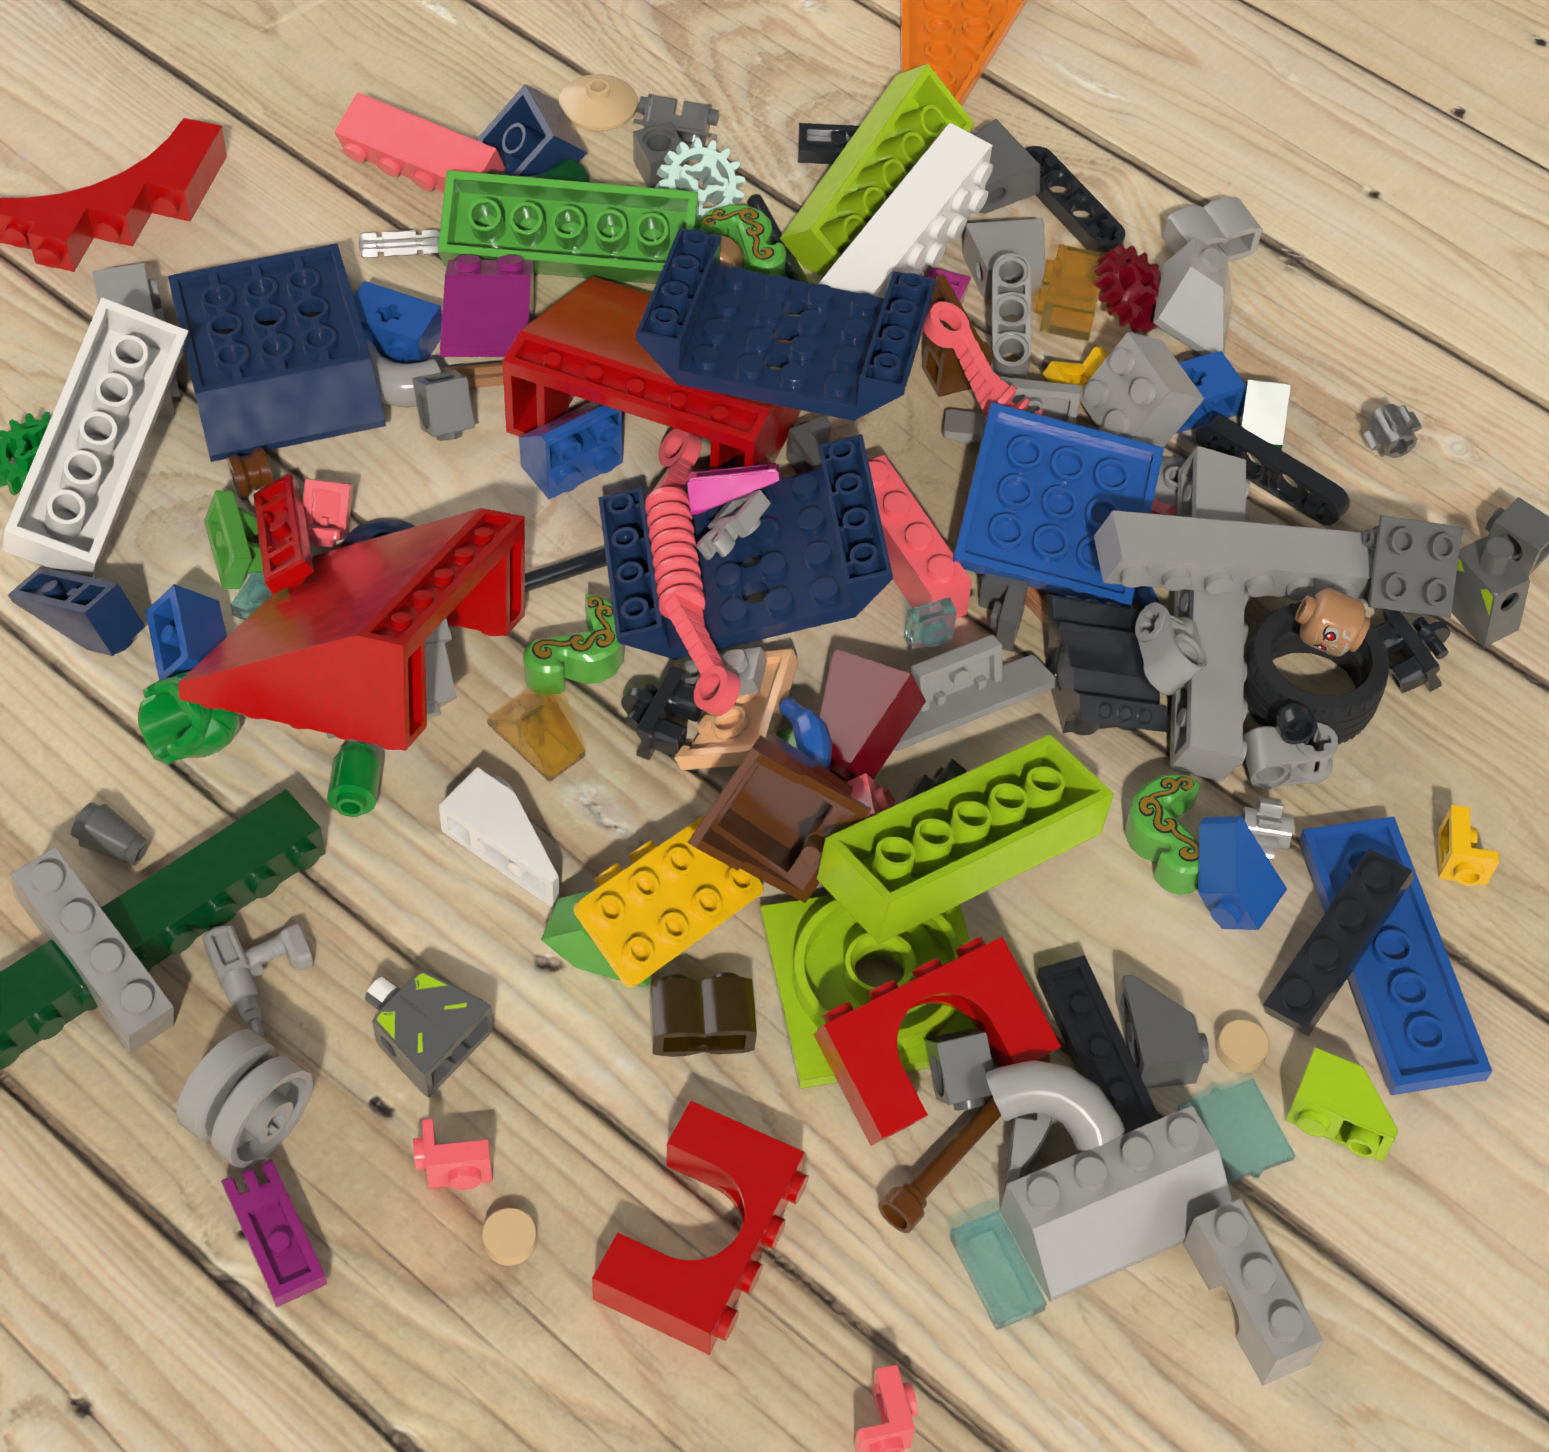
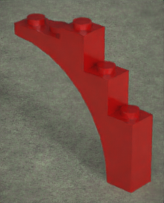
[0,118,227,272]

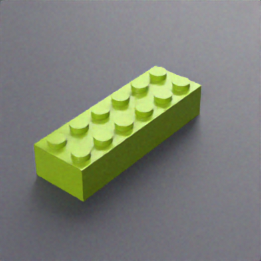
[817,734,1114,944]

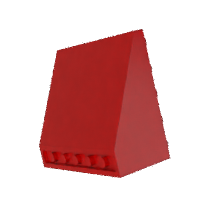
[502,276,801,470]
[178,508,525,751]

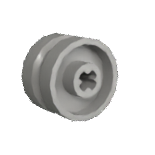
[176,1029,313,1169]

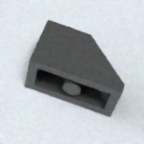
[1116,974,1209,1088]

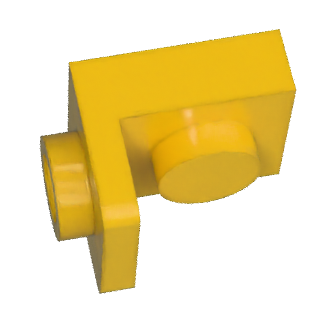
[1438,804,1499,885]

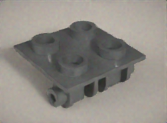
[1363,515,1463,618]

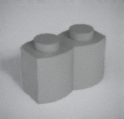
[1163,197,1263,261]

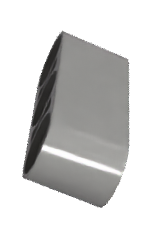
[992,253,1031,379]

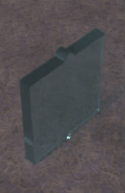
[1177,1079,1296,1183]

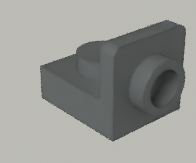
[786,416,831,474]
[979,573,1029,652]

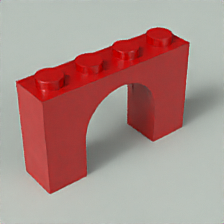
[813,936,1061,1146]
[592,1100,809,1355]

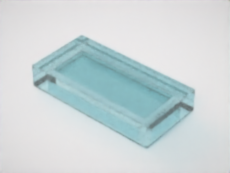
[949,1211,1047,1331]

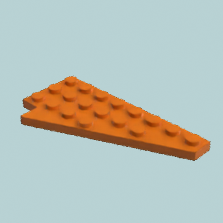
[900,0,1028,106]

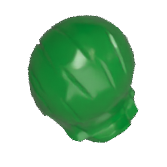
[138,671,240,765]

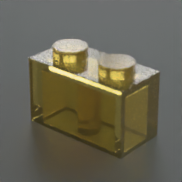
[1035,244,1106,341]

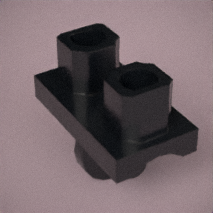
[1374,609,1450,693]
[621,666,703,760]

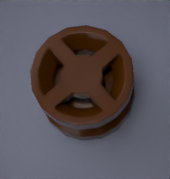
[227,446,274,499]

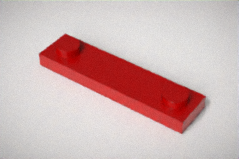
[253,474,314,595]

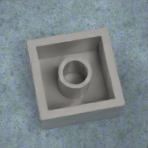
[1080,332,1204,447]

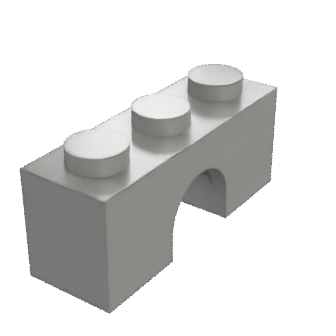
[1183,1199,1324,1386]

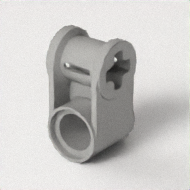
[1135,602,1207,695]
[1243,723,1338,789]

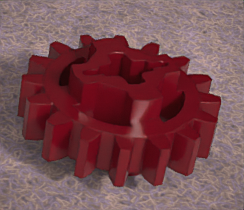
[1093,245,1161,334]

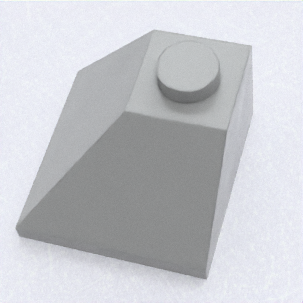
[1153,237,1232,356]

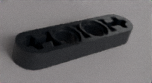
[1025,146,1126,258]
[1196,415,1350,526]

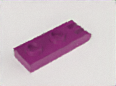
[221,1159,327,1308]

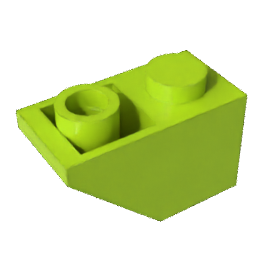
[1285,1047,1398,1162]

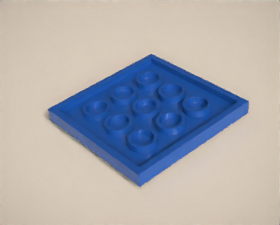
[953,402,1164,607]

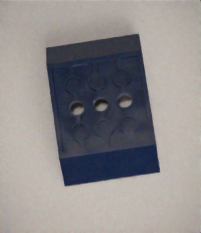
[636,228,936,421]
[168,243,386,462]
[598,434,893,660]

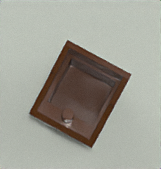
[687,732,872,903]

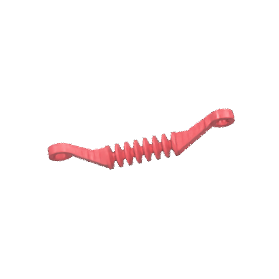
[923,302,1177,516]
[644,429,740,716]

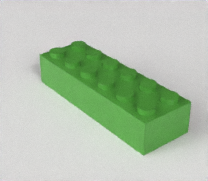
[438,170,699,284]

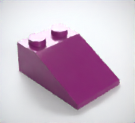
[440,255,535,357]

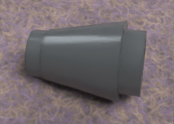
[71,802,150,865]

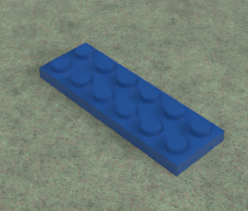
[1299,816,1492,1096]

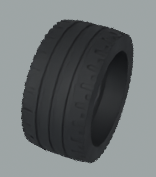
[1243,602,1389,745]

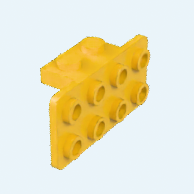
[573,813,764,988]

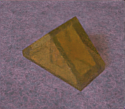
[487,694,585,782]

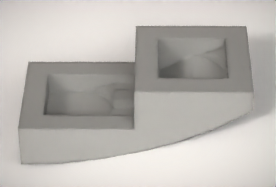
[1005,1113,1053,1188]

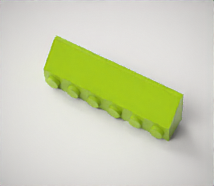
[780,64,975,277]

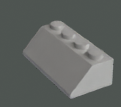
[1000,1106,1232,1302]

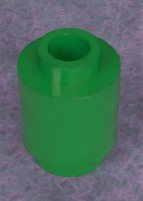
[327,743,381,817]

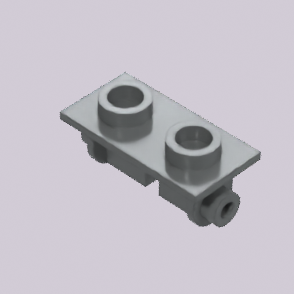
[633,93,719,145]

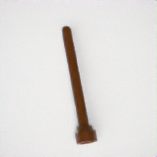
[878,1054,1050,1233]

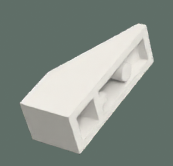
[439,767,560,909]

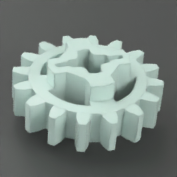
[655,138,745,220]

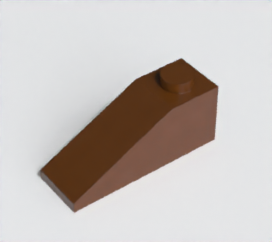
[922,274,992,397]

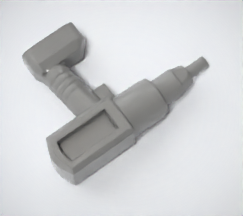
[202,924,313,1036]

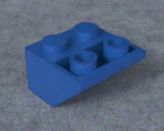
[519,402,623,500]

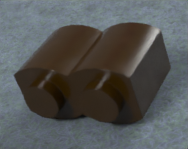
[649,972,757,1057]

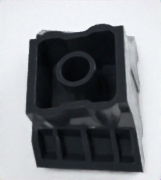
[1045,594,1168,735]

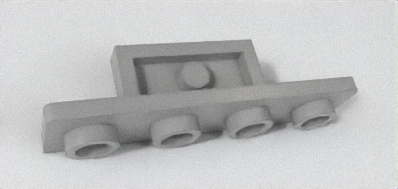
[943,377,1100,444]
[894,634,1056,751]

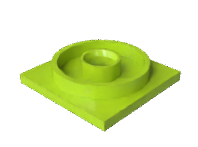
[760,895,992,1089]

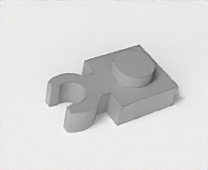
[696,490,771,560]
[685,647,767,696]

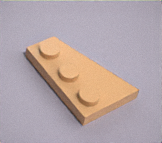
[674,649,798,770]

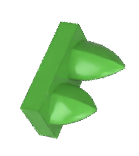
[204,490,263,589]

